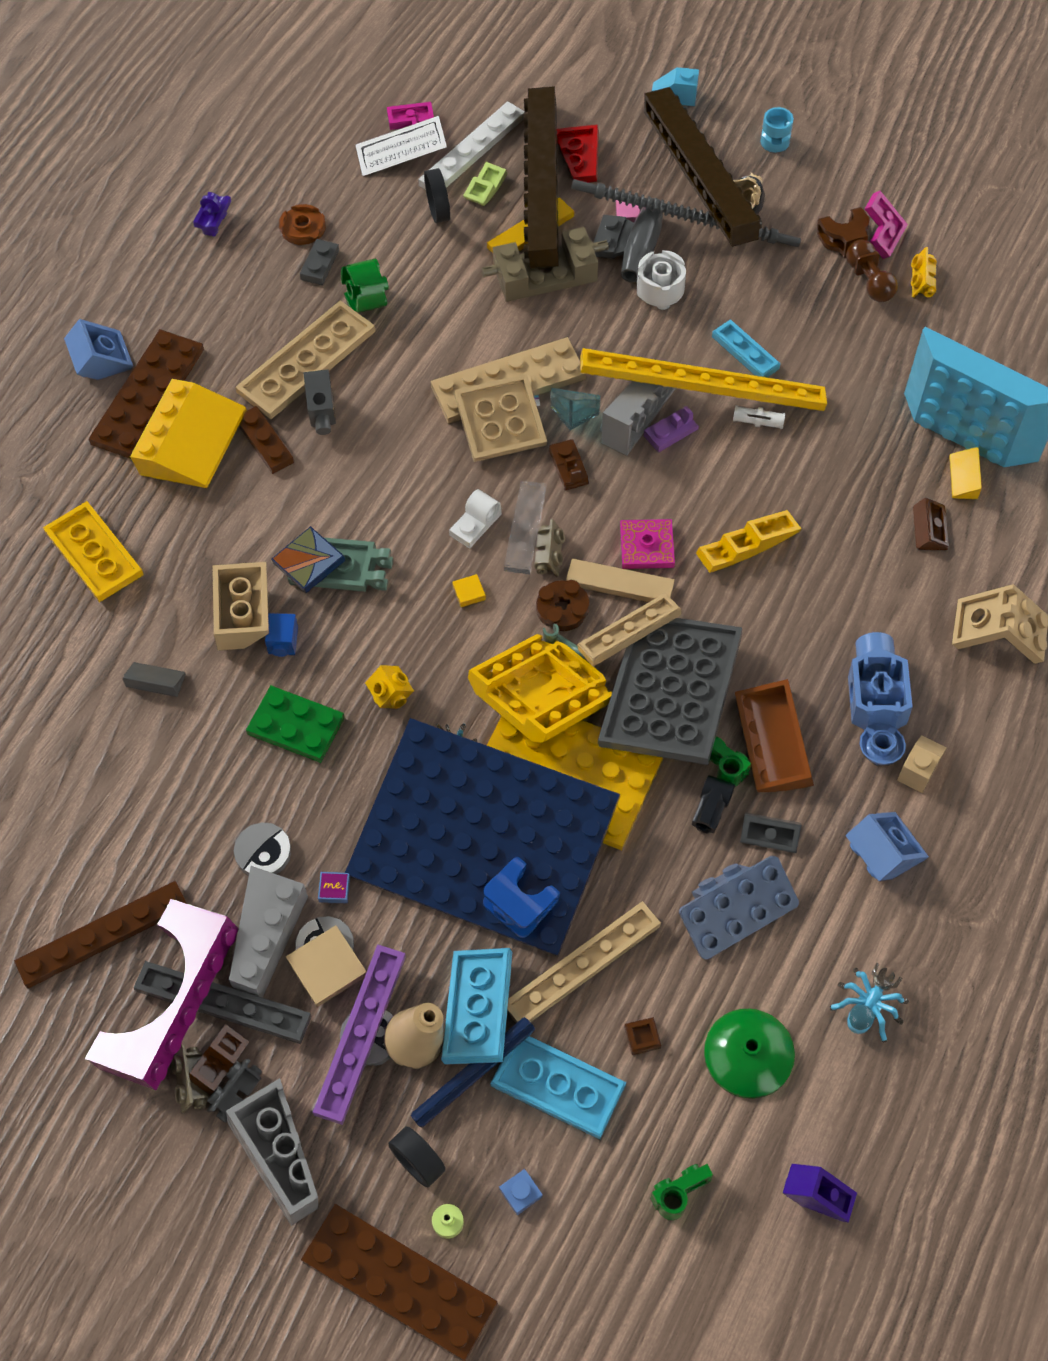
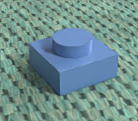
[499,1169,543,1215]

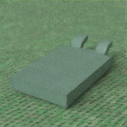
[288,537,393,592]

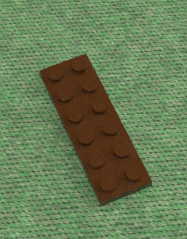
[89,329,204,459]
[301,1204,498,1361]

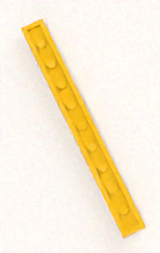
[580,348,827,411]

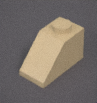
[897,735,947,793]

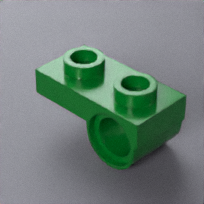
[710,736,751,787]
[650,1164,713,1220]

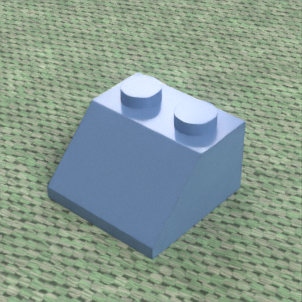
[64,319,133,380]
[845,812,929,881]

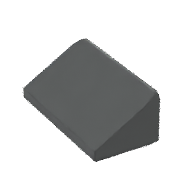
[123,662,186,697]
[740,813,802,853]

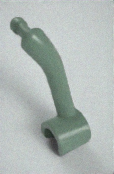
[543,624,586,659]

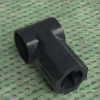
[692,775,735,834]

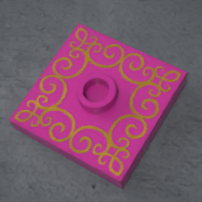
[620,519,675,569]

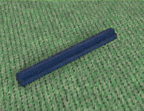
[411,1017,535,1128]

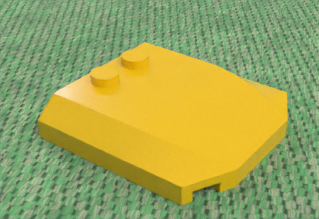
[468,634,612,742]

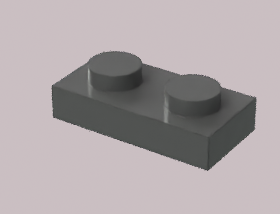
[300,239,339,285]

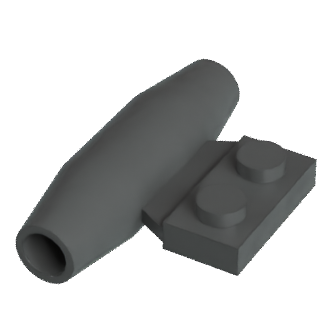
[593,198,664,282]

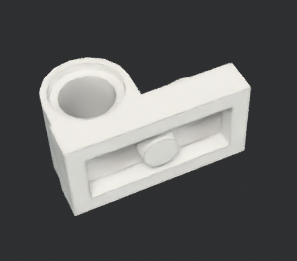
[449,489,502,549]

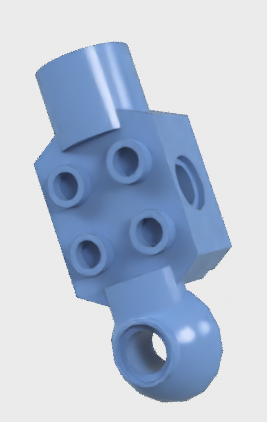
[848,632,913,765]

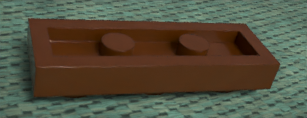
[239,406,294,474]

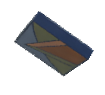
[271,526,346,593]

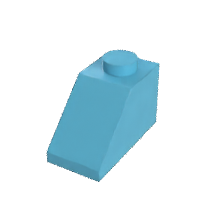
[652,67,699,106]

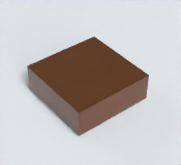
[624,1017,661,1055]

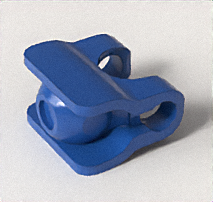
[483,857,560,938]

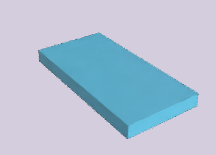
[441,948,513,1064]
[490,1036,626,1139]

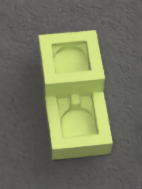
[463,162,507,206]

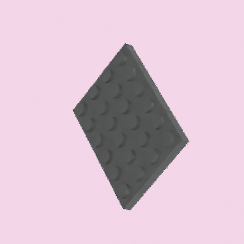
[598,618,742,765]

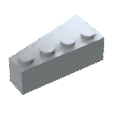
[600,381,676,456]
[229,866,308,998]
[226,1078,318,1226]

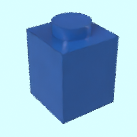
[265,613,298,657]

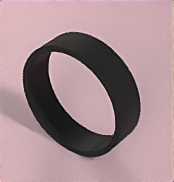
[424,168,450,223]

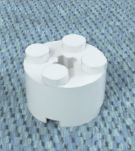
[637,250,686,310]

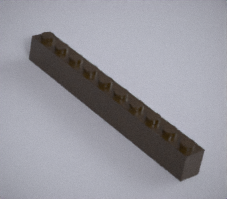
[524,86,559,268]
[644,87,762,247]

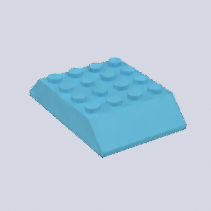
[904,327,1048,467]

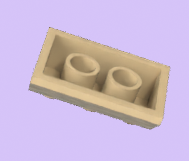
[213,562,269,650]

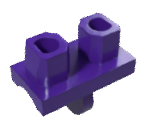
[193,192,231,237]

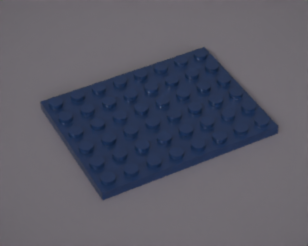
[345,718,620,957]

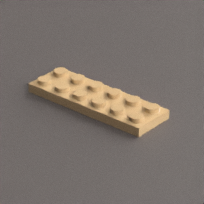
[235,300,375,419]
[431,337,586,424]

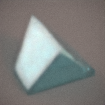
[551,388,601,430]

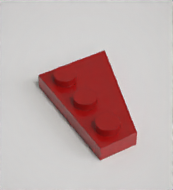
[557,124,599,183]

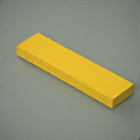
[487,197,574,253]

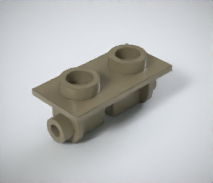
[534,519,565,577]
[171,1044,209,1114]

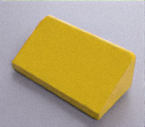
[949,447,982,499]

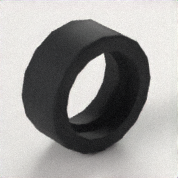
[388,1126,446,1187]

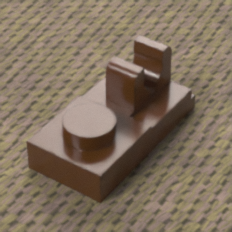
[549,439,589,491]

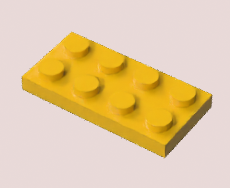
[43,501,144,603]

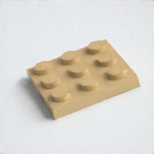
[454,374,547,462]

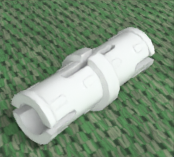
[733,405,785,429]

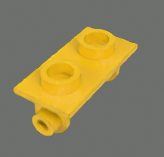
[911,246,937,298]

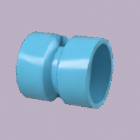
[760,107,794,153]

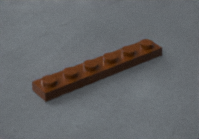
[14,880,187,989]

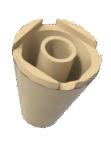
[384,1003,443,1069]

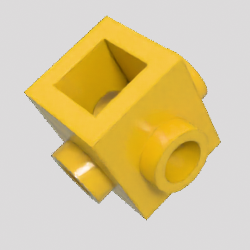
[365,665,414,709]

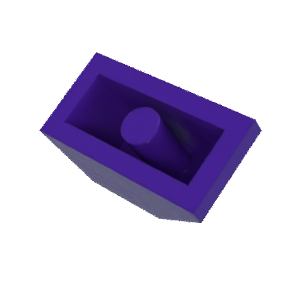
[783,1163,857,1223]

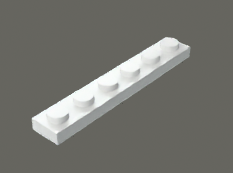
[418,101,525,190]

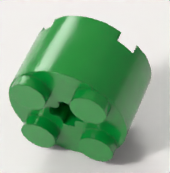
[341,258,389,313]

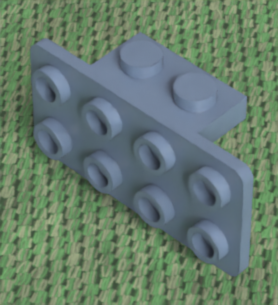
[679,856,799,959]

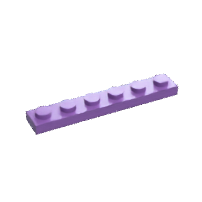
[313,944,406,1125]

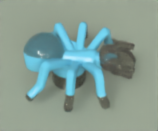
[829,963,909,1043]

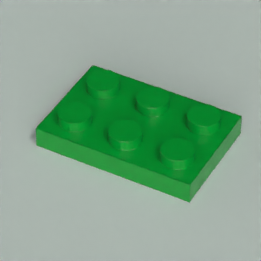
[246,685,345,763]

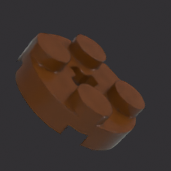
[536,580,589,631]

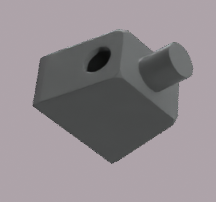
[303,369,336,435]

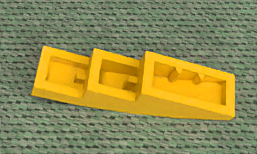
[696,510,801,573]

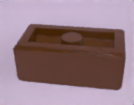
[913,497,949,550]

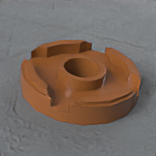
[279,204,326,245]

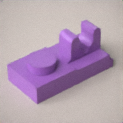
[644,406,699,453]

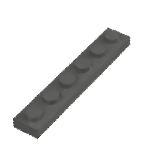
[133,961,312,1044]

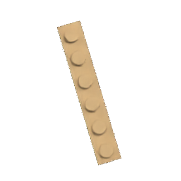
[507,901,661,1023]

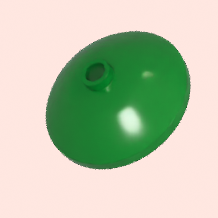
[704,1009,795,1099]

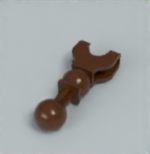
[816,207,898,302]

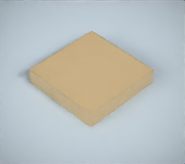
[286,925,367,1008]

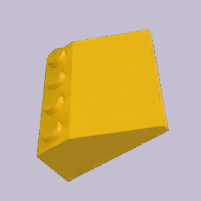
[130,379,247,488]

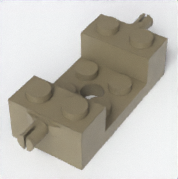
[482,227,609,302]

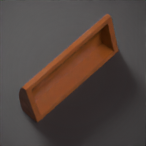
[735,679,814,792]

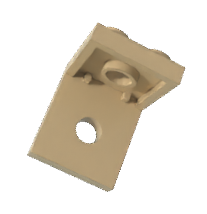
[952,584,1048,664]

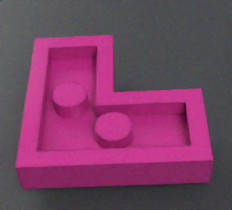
[387,102,434,130]
[864,191,908,259]

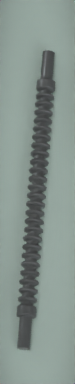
[571,179,801,247]

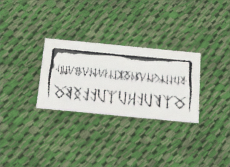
[356,116,447,176]

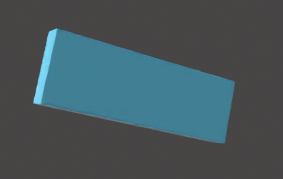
[712,319,781,378]

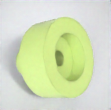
[432,1204,464,1239]

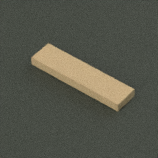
[566,559,675,602]
[577,593,681,667]

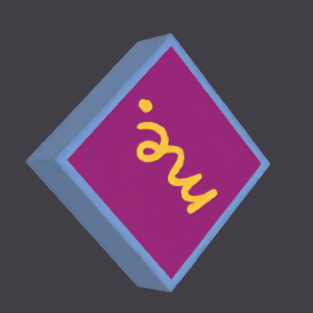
[318,872,350,903]

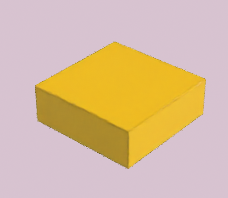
[452,574,486,607]

